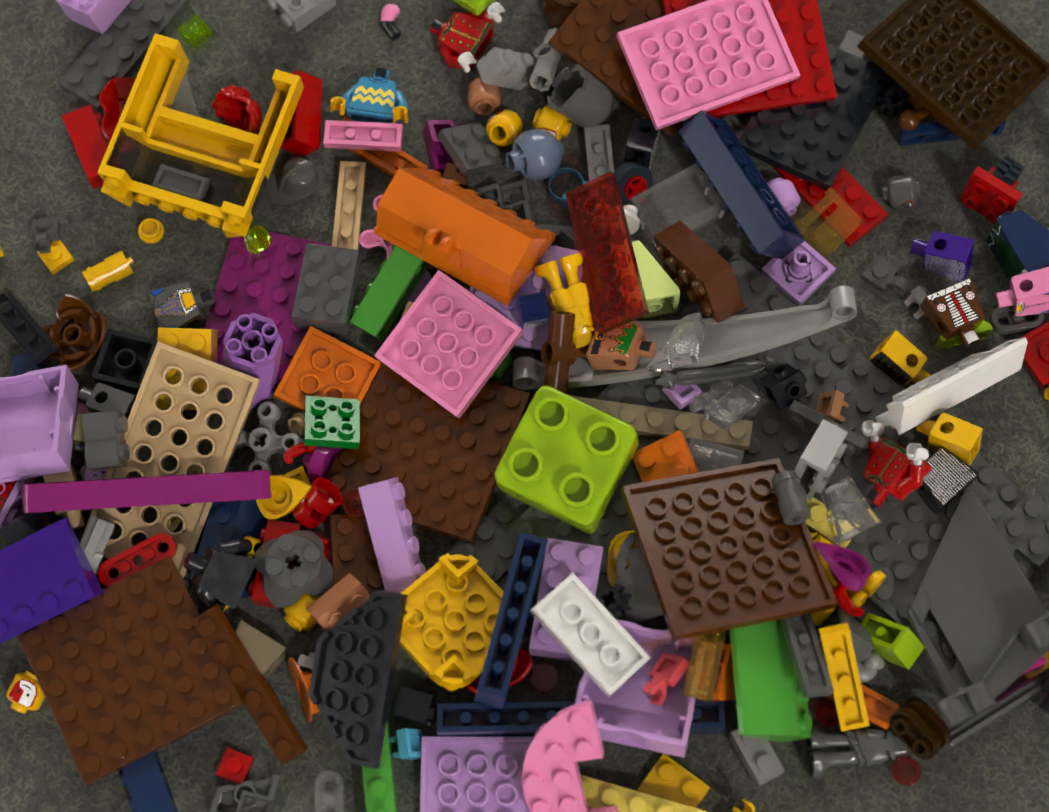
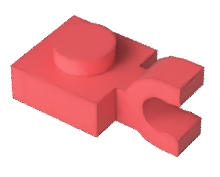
[642,652,690,706]

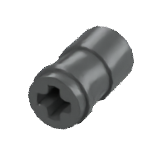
[772,470,811,525]

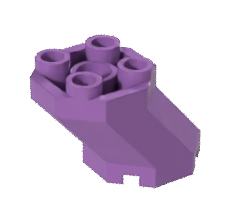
[222,313,283,409]

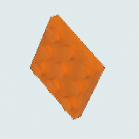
[273,326,381,421]

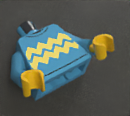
[330,68,409,123]

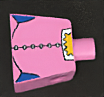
[995,267,1049,316]

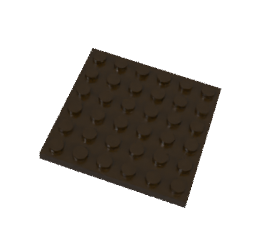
[857,0,1049,151]

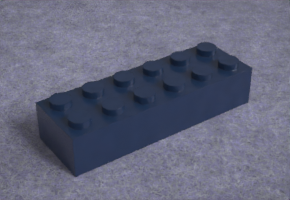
[679,111,805,260]

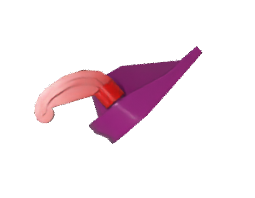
[283,443,341,483]
[813,542,871,617]

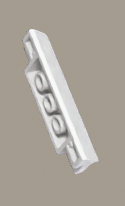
[875,337,1028,435]

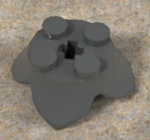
[255,530,334,608]

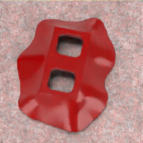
[99,77,140,154]

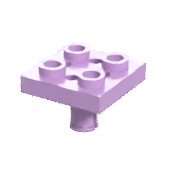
[761,241,836,306]

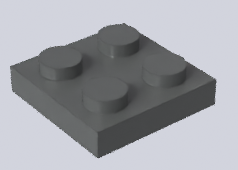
[438,121,506,176]

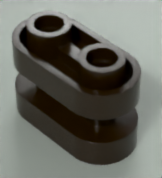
[889,697,951,760]

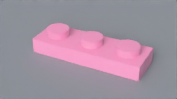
[323,120,403,152]

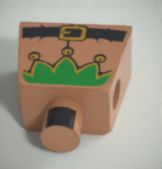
[586,312,656,370]

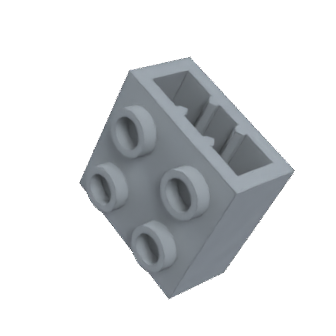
[265,0,337,32]
[794,419,848,501]

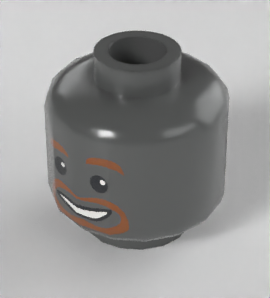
[883,174,922,210]

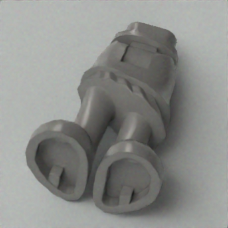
[805,725,907,779]

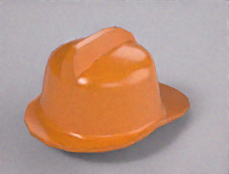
[288,657,321,723]

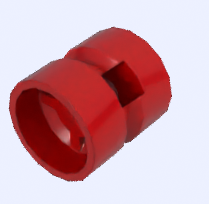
[292,477,343,529]

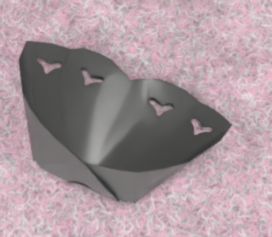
[611,532,663,625]

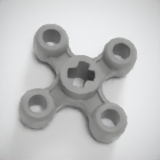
[235,401,304,475]

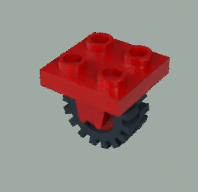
[959,156,1024,224]

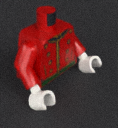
[430,2,505,72]
[862,421,932,507]

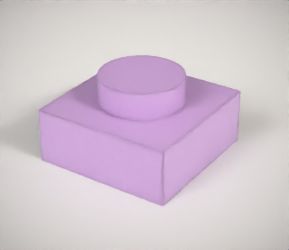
[662,384,702,410]

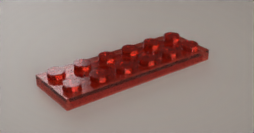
[565,172,649,334]

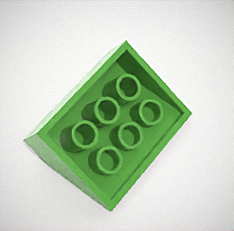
[730,620,812,743]

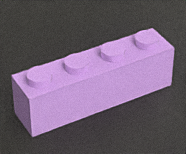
[358,477,426,593]

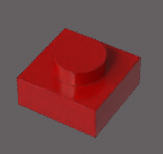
[216,747,254,784]

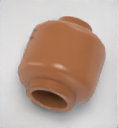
[467,77,501,115]

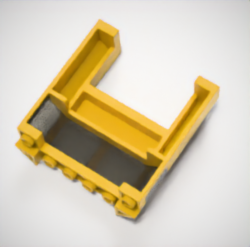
[97,33,304,238]

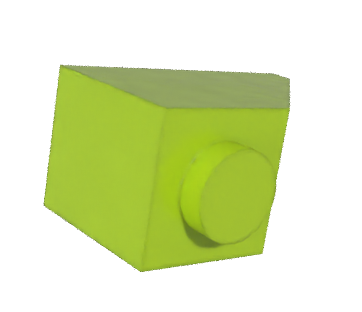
[861,612,925,670]

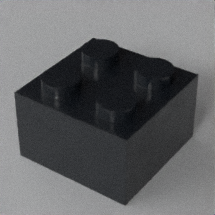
[91,328,157,397]

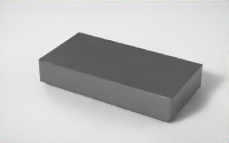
[152,164,211,202]

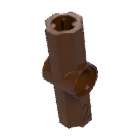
[541,311,577,394]

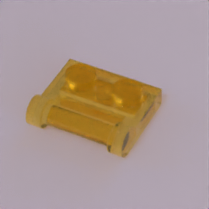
[795,187,864,257]

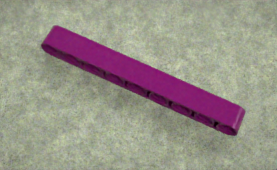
[22,470,272,513]

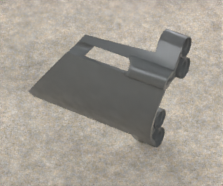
[907,491,1049,729]

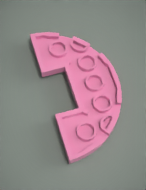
[522,700,618,812]

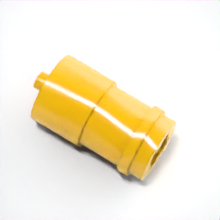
[82,250,134,292]

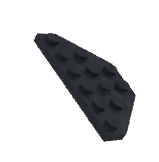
[308,590,407,769]

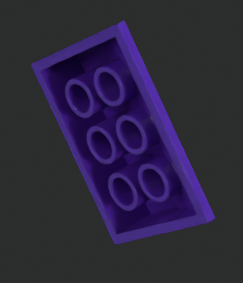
[0,517,104,644]

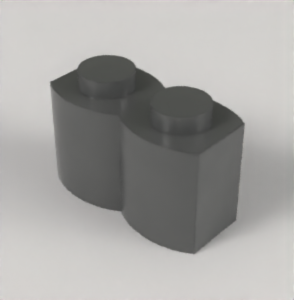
[83,410,130,470]

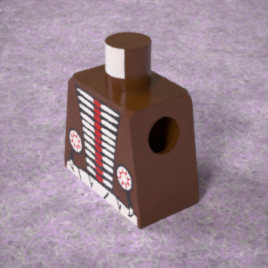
[920,278,985,347]

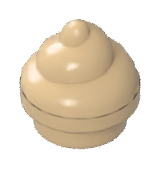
[288,412,304,439]

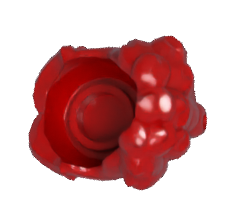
[212,85,263,135]

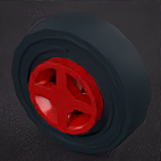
[608,161,653,207]

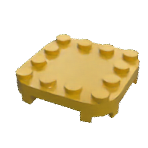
[399,553,504,691]

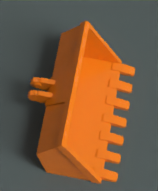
[374,167,556,306]

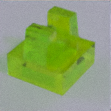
[177,14,213,49]

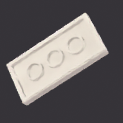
[530,573,651,697]

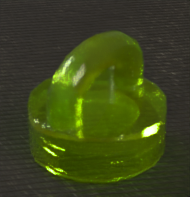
[244,225,271,254]

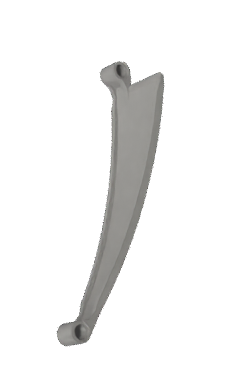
[512,286,857,390]

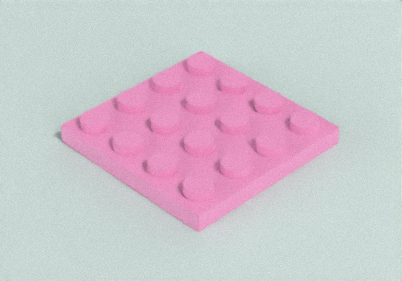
[374,270,524,419]

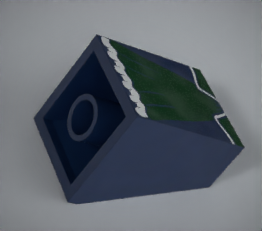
[986,210,1049,281]

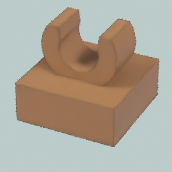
[815,390,849,423]

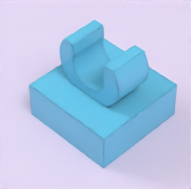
[390,728,422,760]

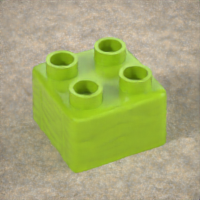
[494,386,639,534]

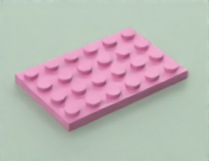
[616,0,800,130]

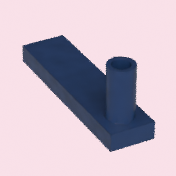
[898,120,1006,146]

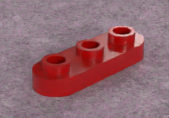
[98,533,178,587]

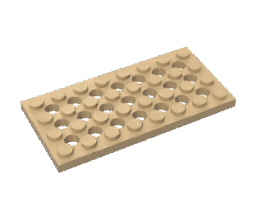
[80,342,261,580]

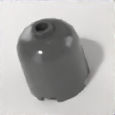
[547,64,613,128]

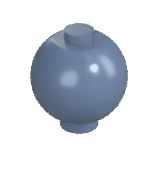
[505,129,564,181]

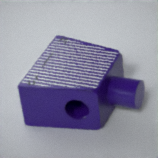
[910,231,974,283]

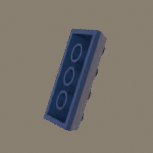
[190,500,268,599]

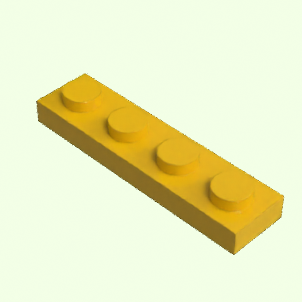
[819,623,870,732]

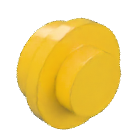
[138,218,164,244]

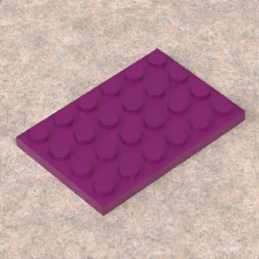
[204,228,332,388]

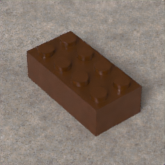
[653,221,745,323]

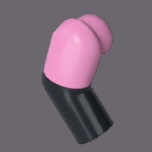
[380,4,402,41]

